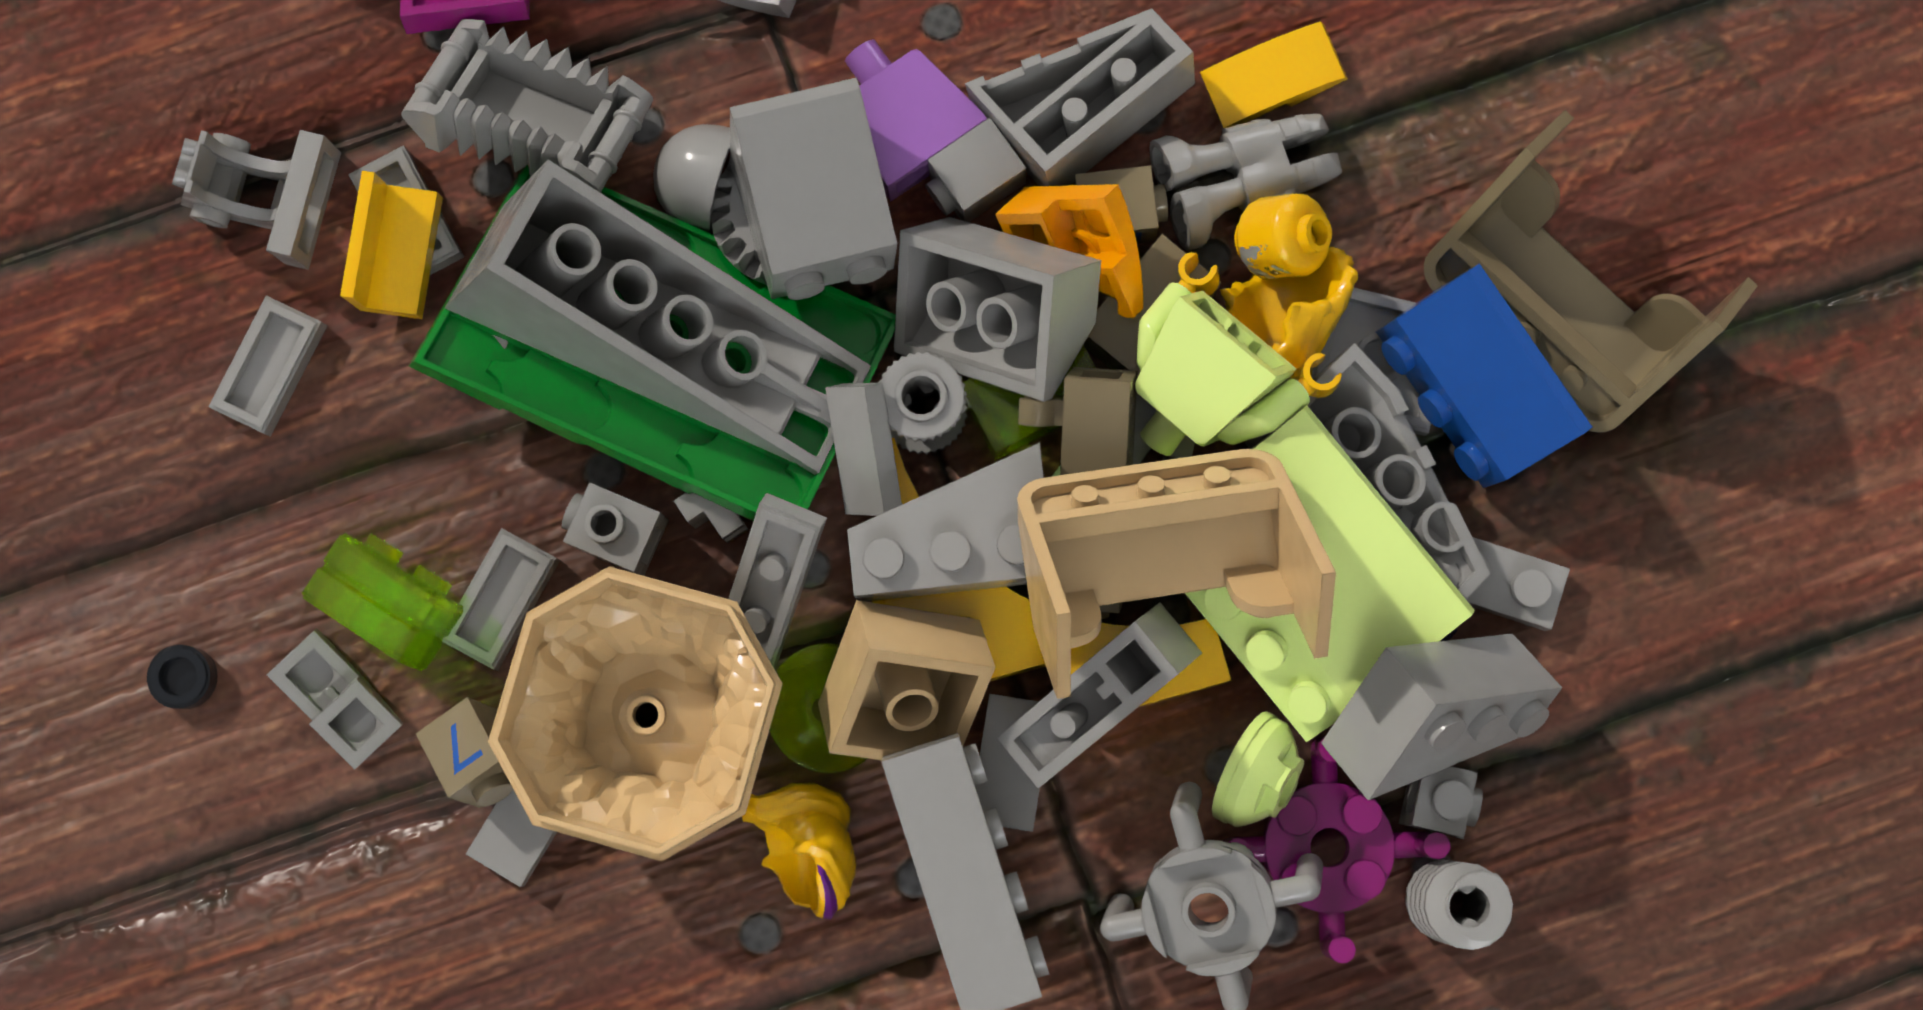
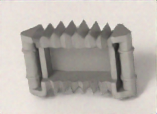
[401,19,653,193]

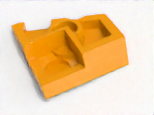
[995,184,1143,318]

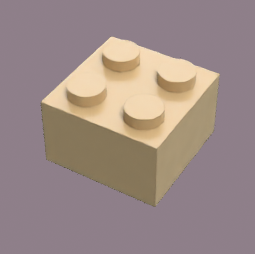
[818,600,996,760]

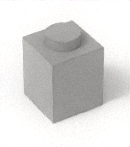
[925,117,1026,222]

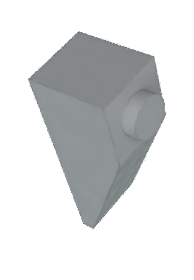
[996,602,1202,789]

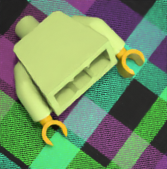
[1135,252,1342,456]

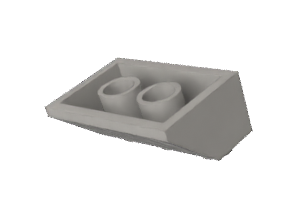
[894,217,1101,402]

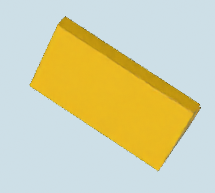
[340,171,443,319]

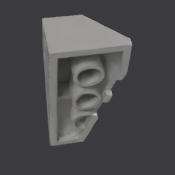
[1245,343,1490,599]

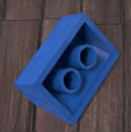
[1376,263,1593,488]

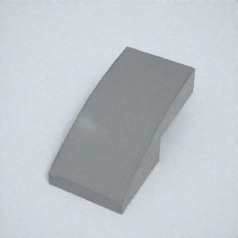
[267,628,403,770]

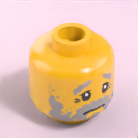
[1234,193,1332,279]

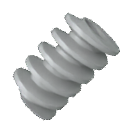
[1405,859,1513,950]

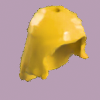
[1220,247,1358,380]

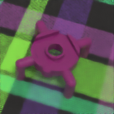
[1222,737,1450,963]

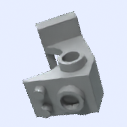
[172,130,341,270]

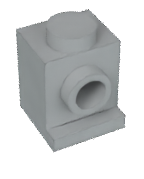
[1398,766,1483,839]

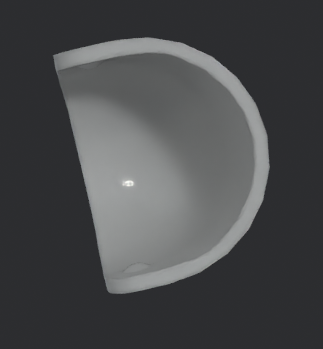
[653,124,730,234]

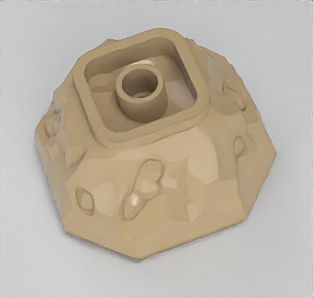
[488,566,782,861]

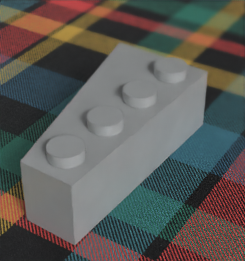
[881,733,1049,1010]

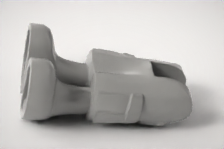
[1149,113,1342,251]

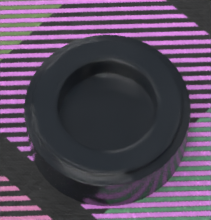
[147,645,218,709]

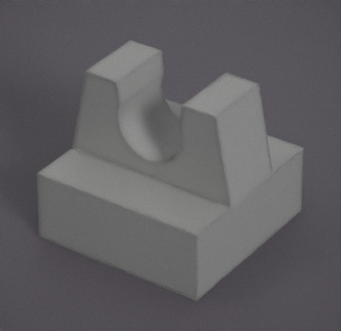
[674,493,749,543]

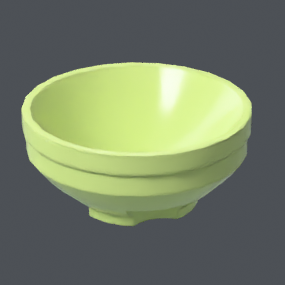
[1212,711,1304,827]

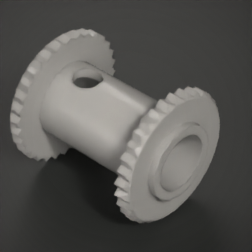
[878,352,968,455]

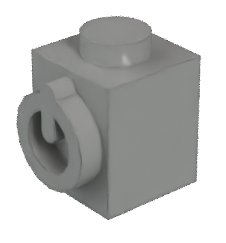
[561,482,669,576]

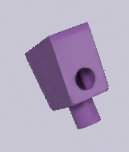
[845,39,987,202]

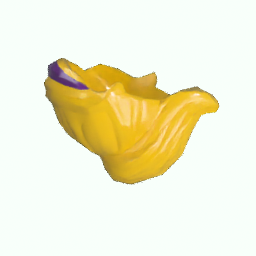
[742,783,856,920]

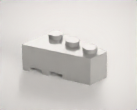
[965,8,1195,186]
[847,443,1044,601]
[1321,633,1562,801]

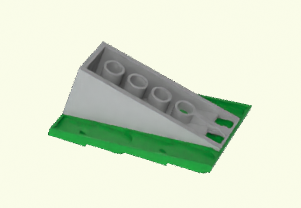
[409,160,896,521]

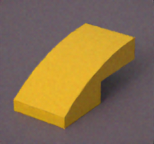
[1200,21,1348,128]

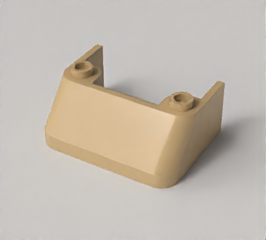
[1017,449,1336,699]

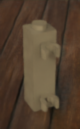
[1018,367,1138,619]

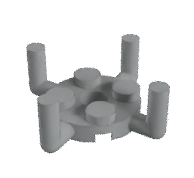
[1100,782,1323,1010]

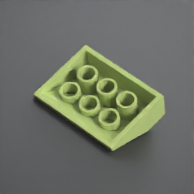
[1185,405,1475,742]

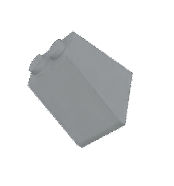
[730,77,897,300]

